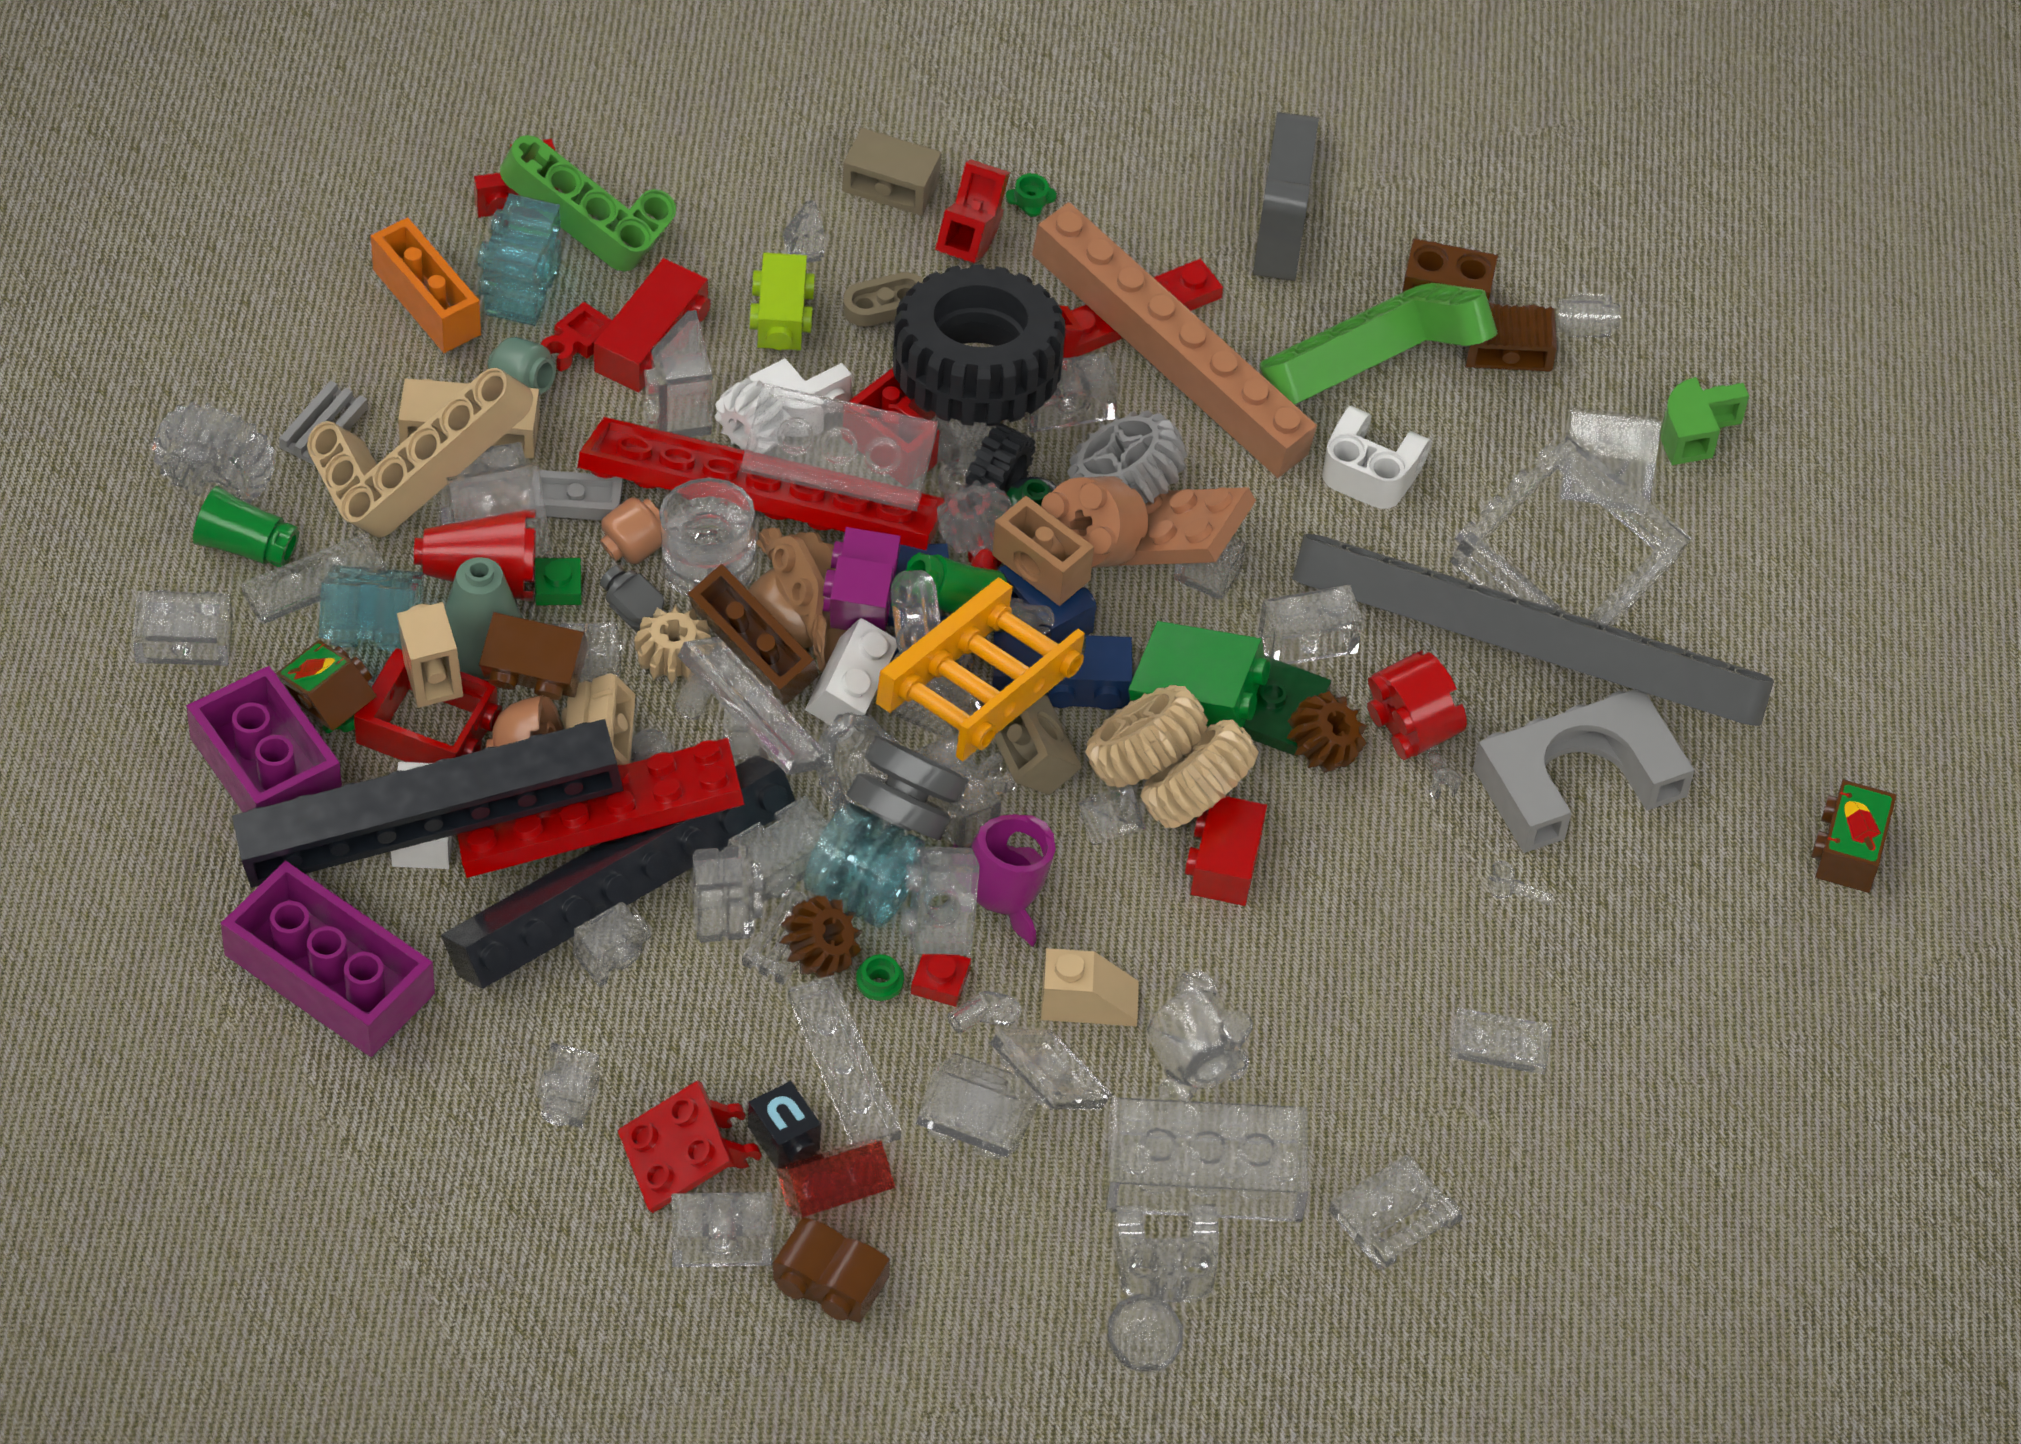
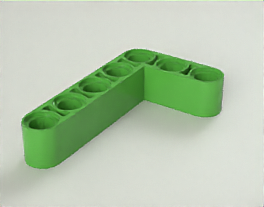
[1259,283,1498,404]

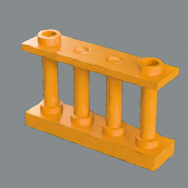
[876,577,1085,762]

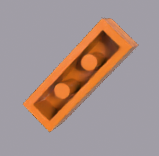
[371,217,481,353]

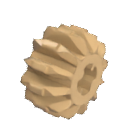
[634,604,713,684]

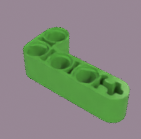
[500,135,676,272]

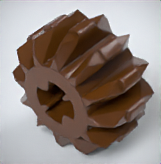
[1287,691,1367,773]
[779,895,863,978]

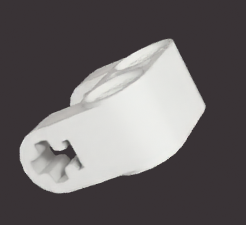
[1322,406,1432,509]

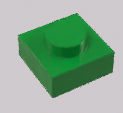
[535,558,582,606]

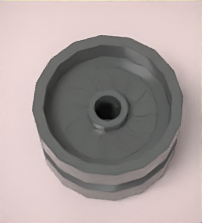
[846,735,969,840]

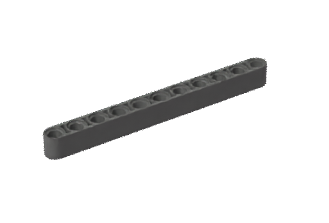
[1292,534,1774,726]

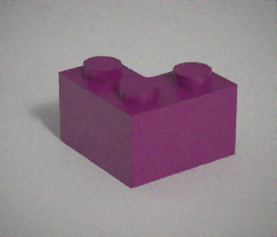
[823,527,901,632]

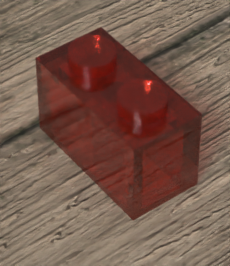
[776,1139,896,1218]

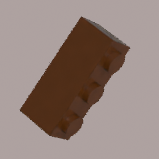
[687,563,819,706]

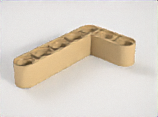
[307,368,533,538]

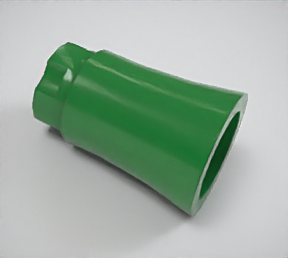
[193,485,300,569]
[902,552,1007,615]

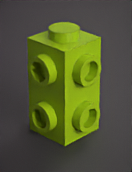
[749,253,815,350]

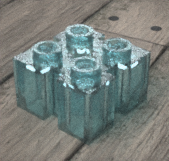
[478,193,561,326]
[319,565,424,651]

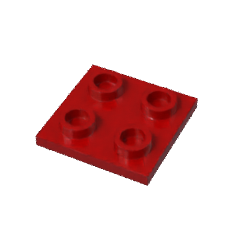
[617,1080,762,1213]

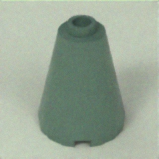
[445,557,523,680]

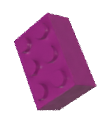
[186,666,342,812]

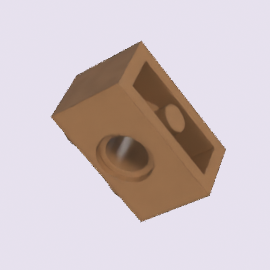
[992,496,1094,606]

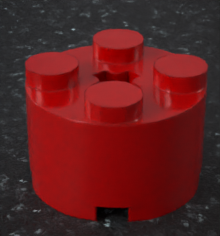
[1367,650,1467,760]

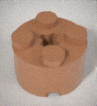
[1041,476,1148,568]

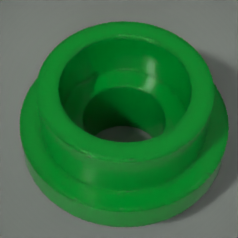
[856,954,904,1001]

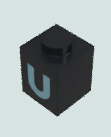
[748,1081,821,1171]

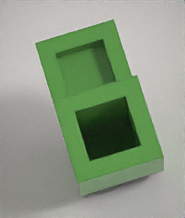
[1660,377,1749,465]

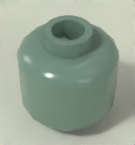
[488,337,556,396]

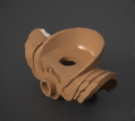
[748,528,847,672]

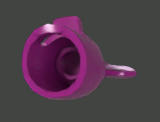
[950,814,1056,947]

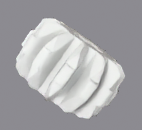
[714,378,791,455]

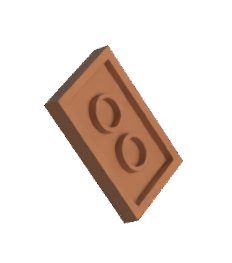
[1121,487,1256,565]

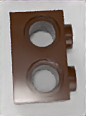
[1402,238,1498,302]

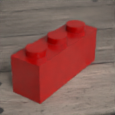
[594,258,711,393]

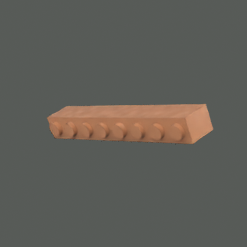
[1032,202,1317,478]

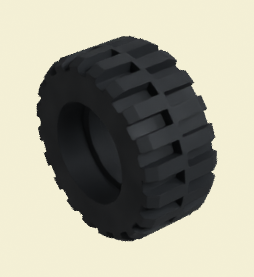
[893,264,1066,426]

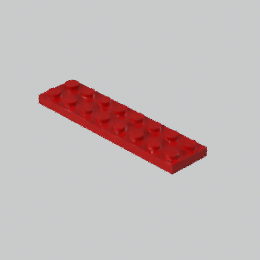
[577,417,948,550]

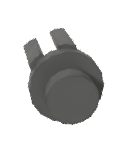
[600,565,664,631]

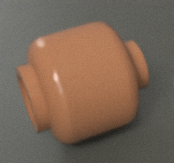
[599,497,669,564]

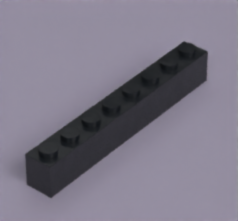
[232,719,624,888]
[441,755,798,989]

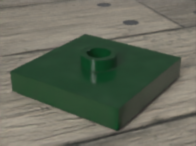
[1243,656,1332,757]

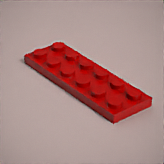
[457,737,745,878]

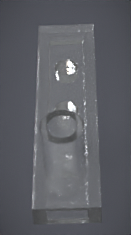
[675,637,828,775]

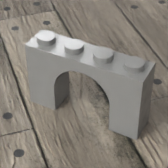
[1473,689,1694,853]

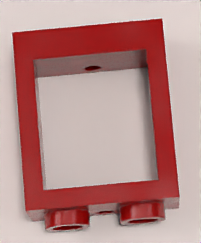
[354,647,502,763]

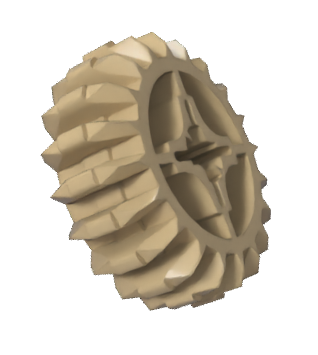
[1085,685,1208,788]
[1140,720,1259,828]

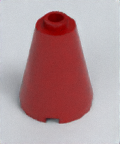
[414,509,536,601]

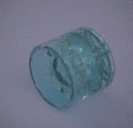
[804,803,925,928]

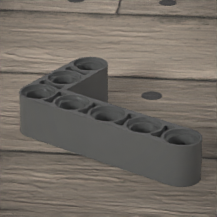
[1253,112,1319,281]

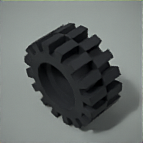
[964,424,1036,511]

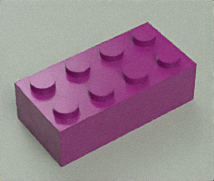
[220,860,435,1057]

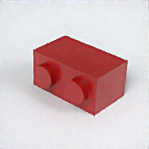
[1185,796,1267,906]

